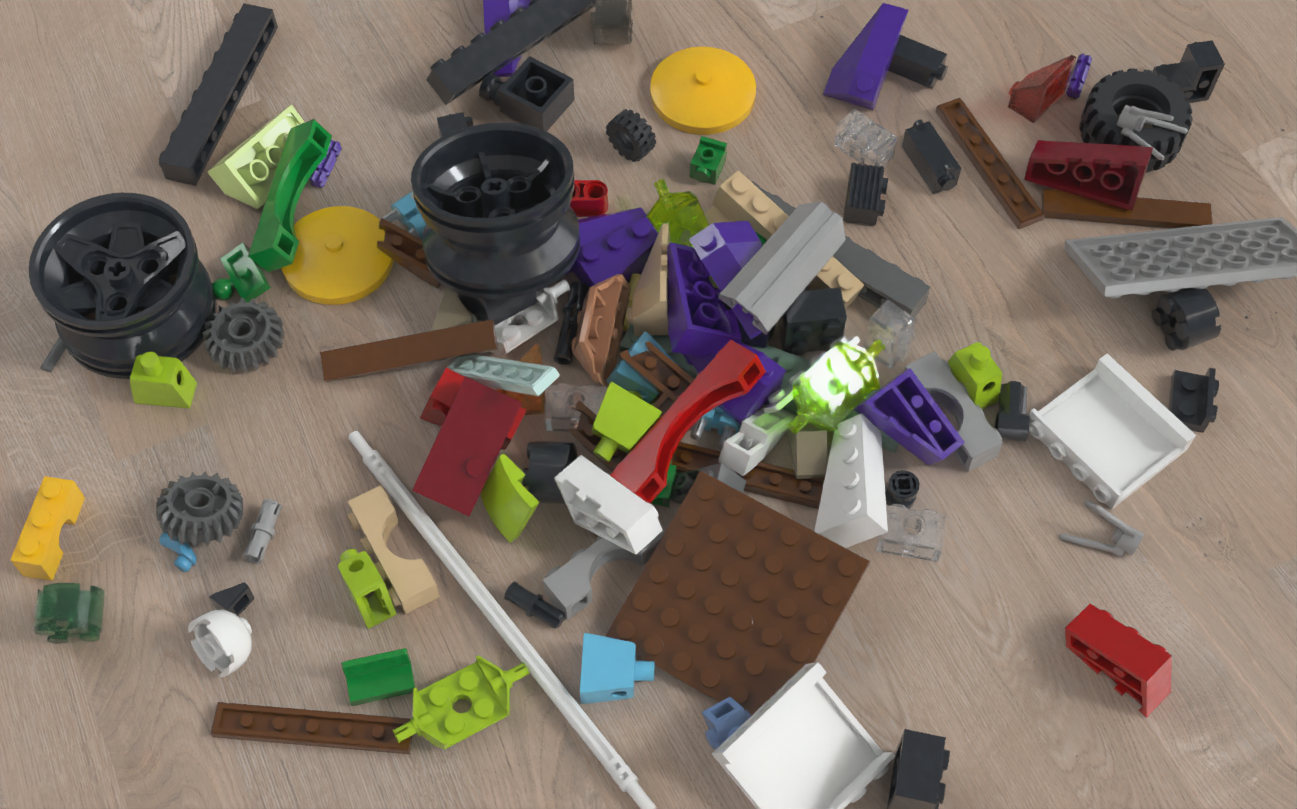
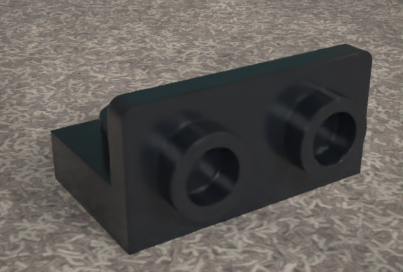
[1168,368,1219,433]

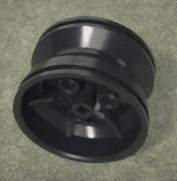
[411,122,581,299]
[29,192,217,379]

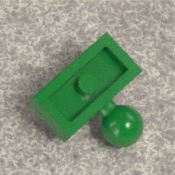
[212,242,271,303]

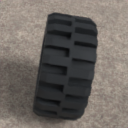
[1079,69,1193,173]

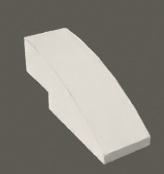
[718,409,796,476]

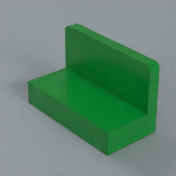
[341,648,416,706]

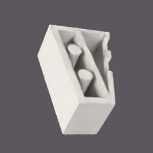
[554,455,663,554]

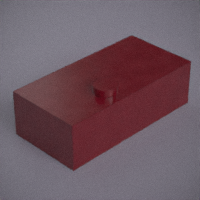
[412,376,522,517]

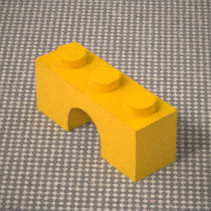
[10,476,85,581]

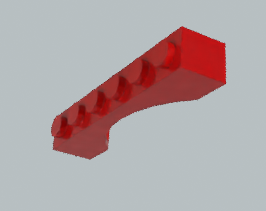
[610,340,766,503]

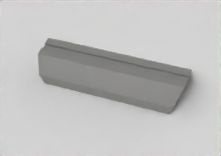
[718,201,845,335]

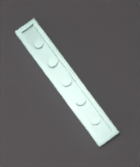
[443,354,560,396]

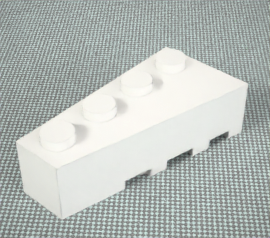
[814,413,888,548]

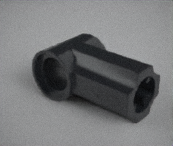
[994,381,1030,442]

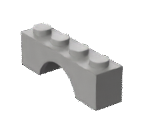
[904,351,1003,472]
[543,531,665,620]

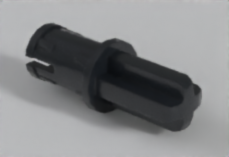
[504,581,565,629]

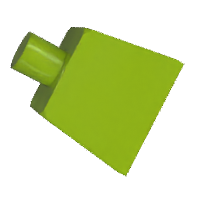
[947,342,1002,410]
[129,352,197,409]
[592,381,662,462]
[337,549,397,629]

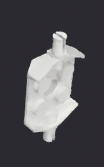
[472,279,570,356]

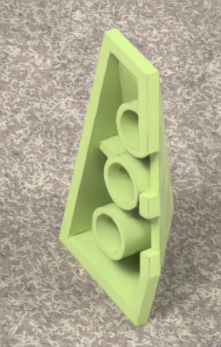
[207,105,305,209]

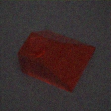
[1008,55,1076,124]

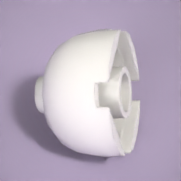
[188,610,252,677]

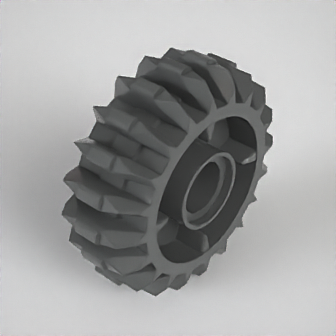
[203,298,284,373]
[156,471,243,548]

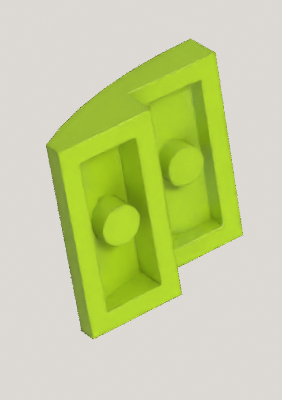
[480,453,539,543]

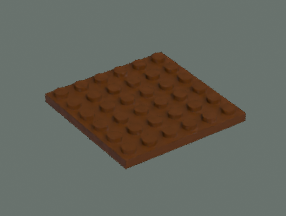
[605,471,870,716]

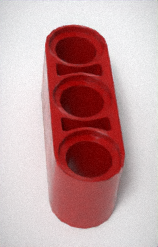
[570,180,609,217]

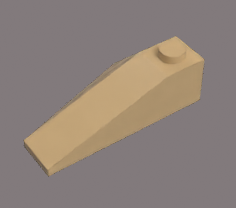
[627,223,670,336]

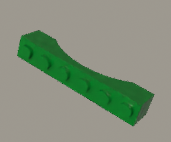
[248,119,332,272]

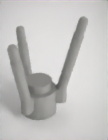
[1117,105,1188,161]
[1059,500,1144,557]

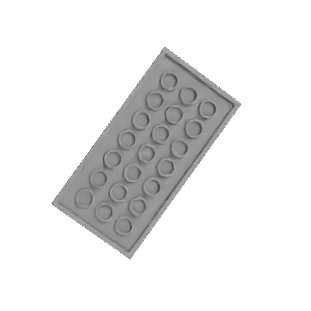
[1064,217,1297,298]

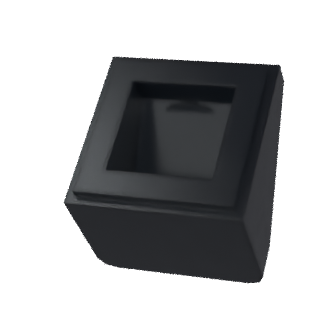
[209,582,255,616]

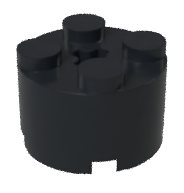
[1152,287,1221,351]
[522,441,578,504]

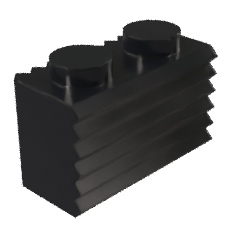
[843,162,888,225]

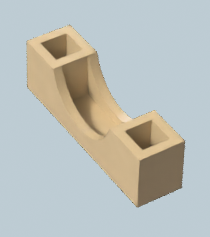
[347,485,440,614]

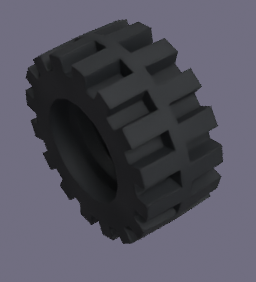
[606,109,656,162]

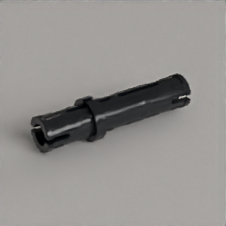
[554,282,588,365]

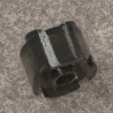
[591,0,633,45]

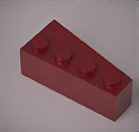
[1024,140,1154,211]

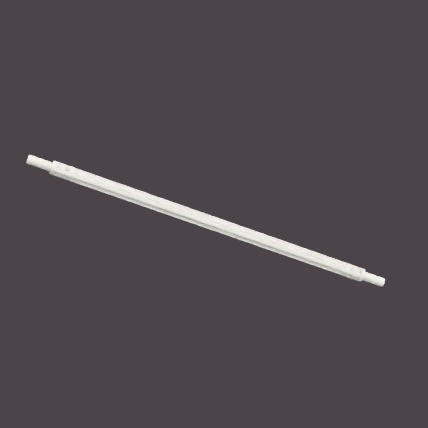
[348,431,657,809]

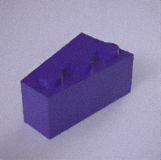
[573,217,658,291]

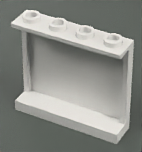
[1029,354,1196,510]
[712,662,895,809]

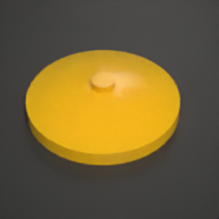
[650,46,756,135]
[281,206,394,305]

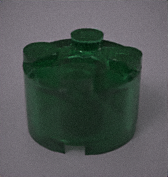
[33,583,105,644]

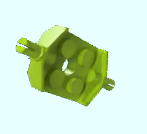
[392,655,529,750]

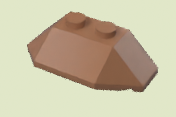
[572,274,631,394]

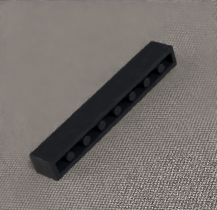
[426,0,602,105]
[159,3,278,186]

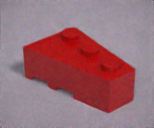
[420,367,527,450]
[1065,603,1172,718]

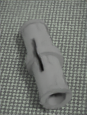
[242,499,282,564]

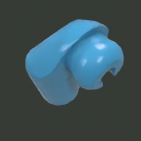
[159,533,197,572]

